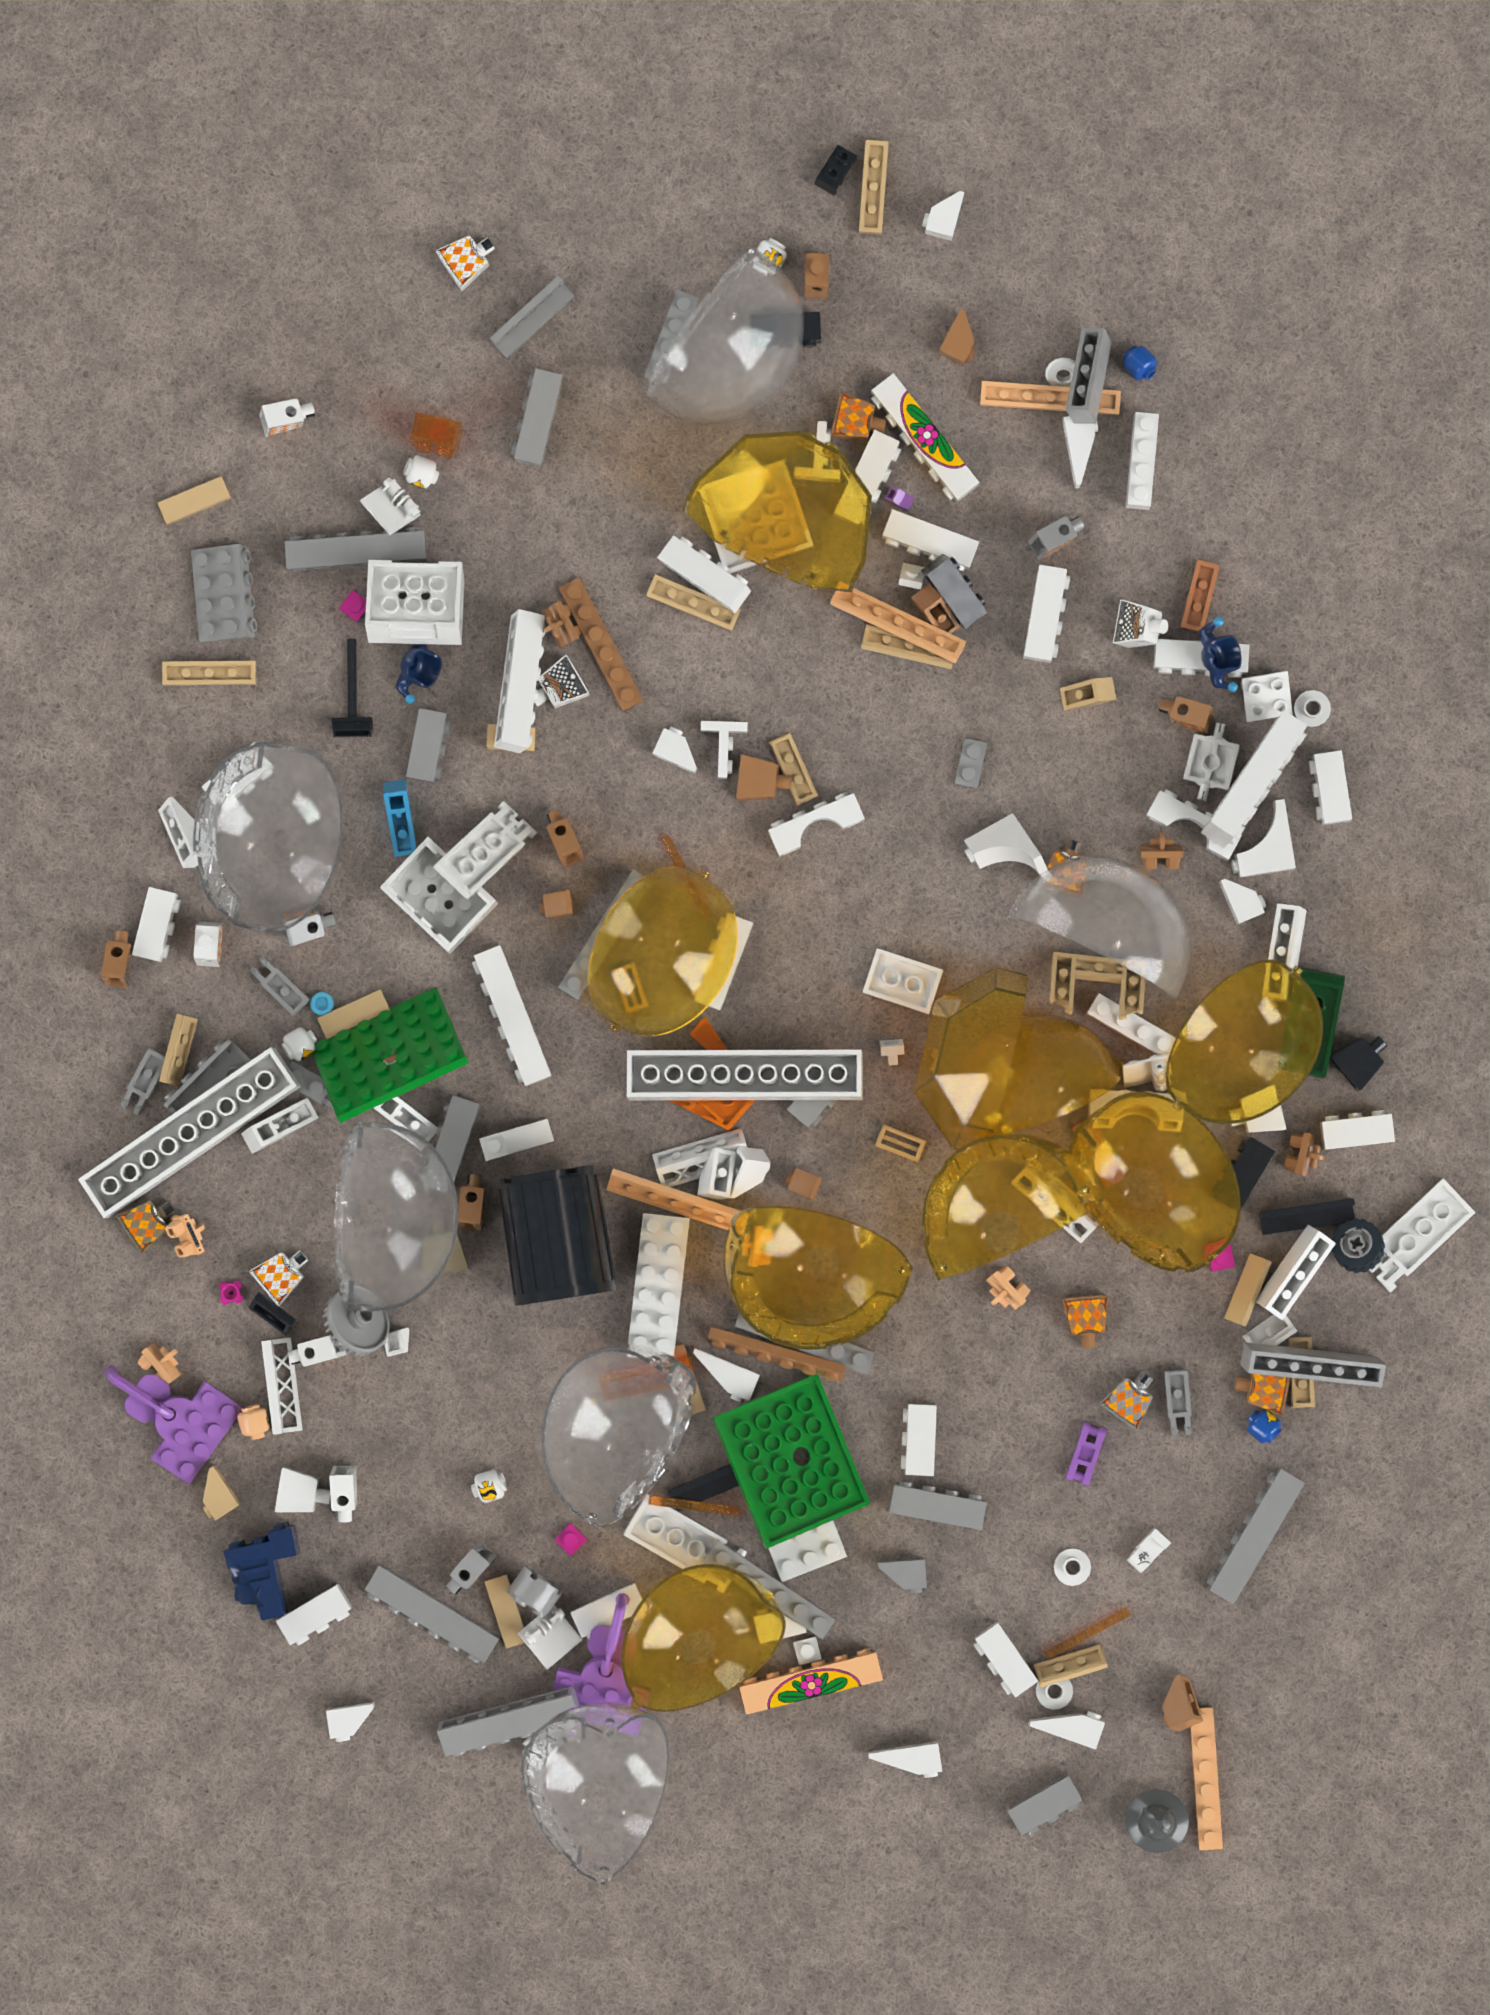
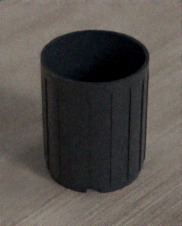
[498,1165,617,1306]

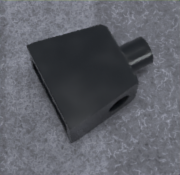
[1330,1036,1387,1092]

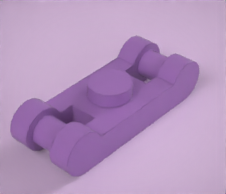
[1065,1421,1107,1486]

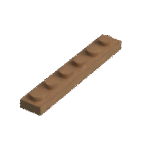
[559,578,644,712]
[708,1327,846,1382]

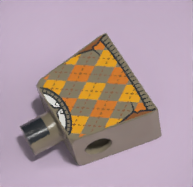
[116,1200,176,1253]

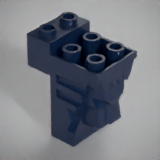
[223,1522,300,1620]

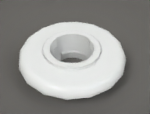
[1045,358,1075,387]
[1294,690,1331,727]
[1054,1548,1091,1586]
[1036,1680,1073,1710]

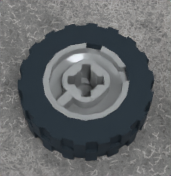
[1331,1218,1385,1273]

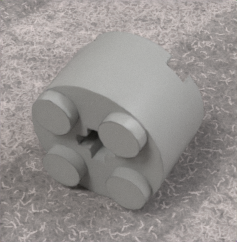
[507,1565,563,1618]

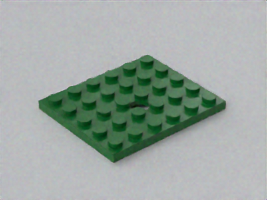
[313,987,469,1123]
[712,1374,870,1549]

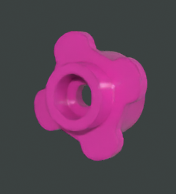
[219,1281,243,1305]

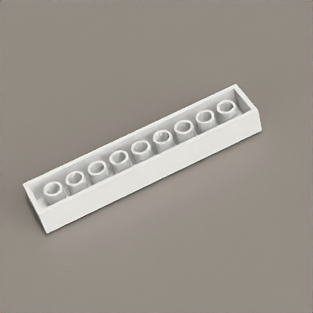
[78,1047,301,1218]
[627,1050,863,1101]

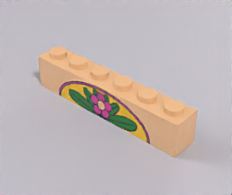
[739,1648,883,1715]

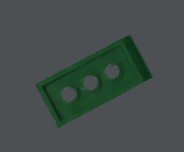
[1278,966,1345,1079]

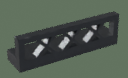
[1259,1198,1355,1235]
[668,1464,739,1512]

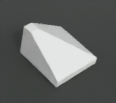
[384,1328,409,1357]

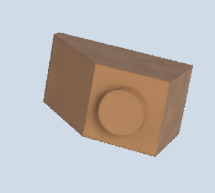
[939,309,976,366]
[911,584,961,634]
[539,890,574,919]
[785,1168,822,1200]
[1162,1674,1203,1732]

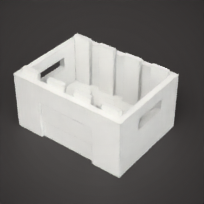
[365,560,465,645]
[380,837,498,954]

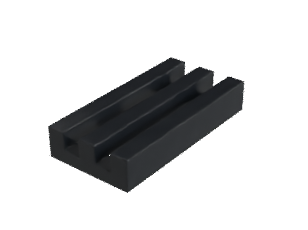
[248,1292,296,1335]

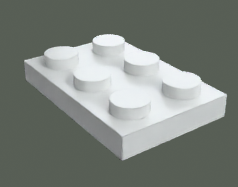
[862,948,943,1014]
[769,1521,847,1582]

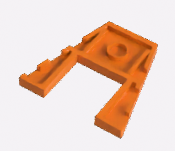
[668,1017,756,1131]

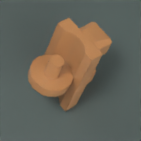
[541,601,581,649]
[1140,831,1184,869]
[1285,1132,1326,1176]

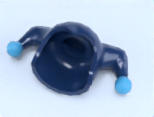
[1199,616,1242,692]
[396,644,442,704]

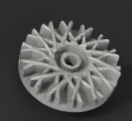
[322,1287,390,1357]

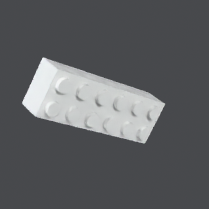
[1201,710,1308,848]
[627,1213,690,1358]

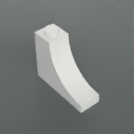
[1232,799,1296,878]
[964,813,1048,874]

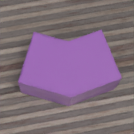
[885,487,914,512]

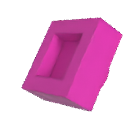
[339,590,366,623]
[1207,1244,1235,1272]
[554,1523,587,1556]

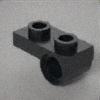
[814,145,857,196]

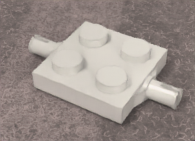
[1183,722,1240,802]

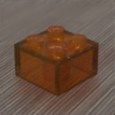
[410,412,464,459]

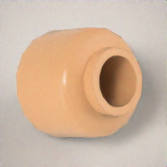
[237,1404,271,1440]

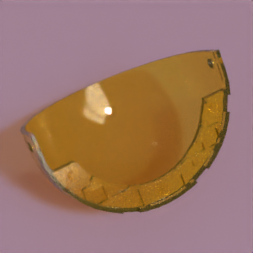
[1069,1092,1241,1273]
[922,1134,1104,1280]
[724,1206,913,1350]

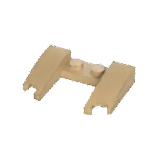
[1049,952,1146,1020]

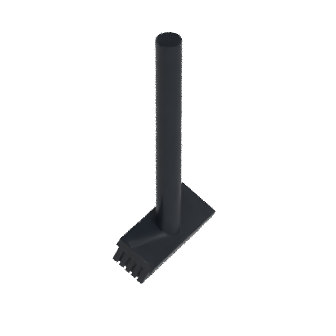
[331,639,373,738]

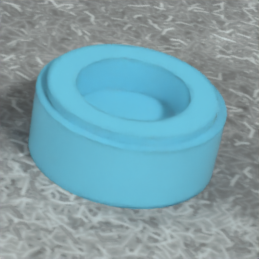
[310,992,334,1016]

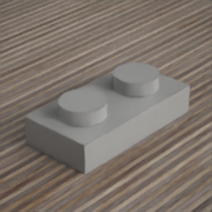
[954,738,987,789]

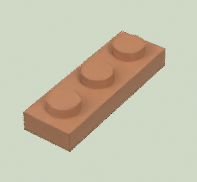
[1180,560,1220,633]

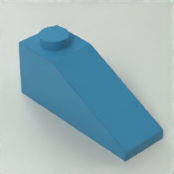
[383,779,417,857]

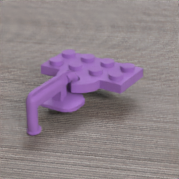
[104,1365,244,1485]
[553,1593,650,1734]

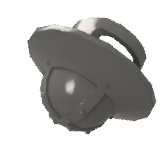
[1125,1789,1189,1853]

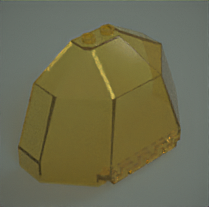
[683,431,872,592]
[913,967,1028,1157]

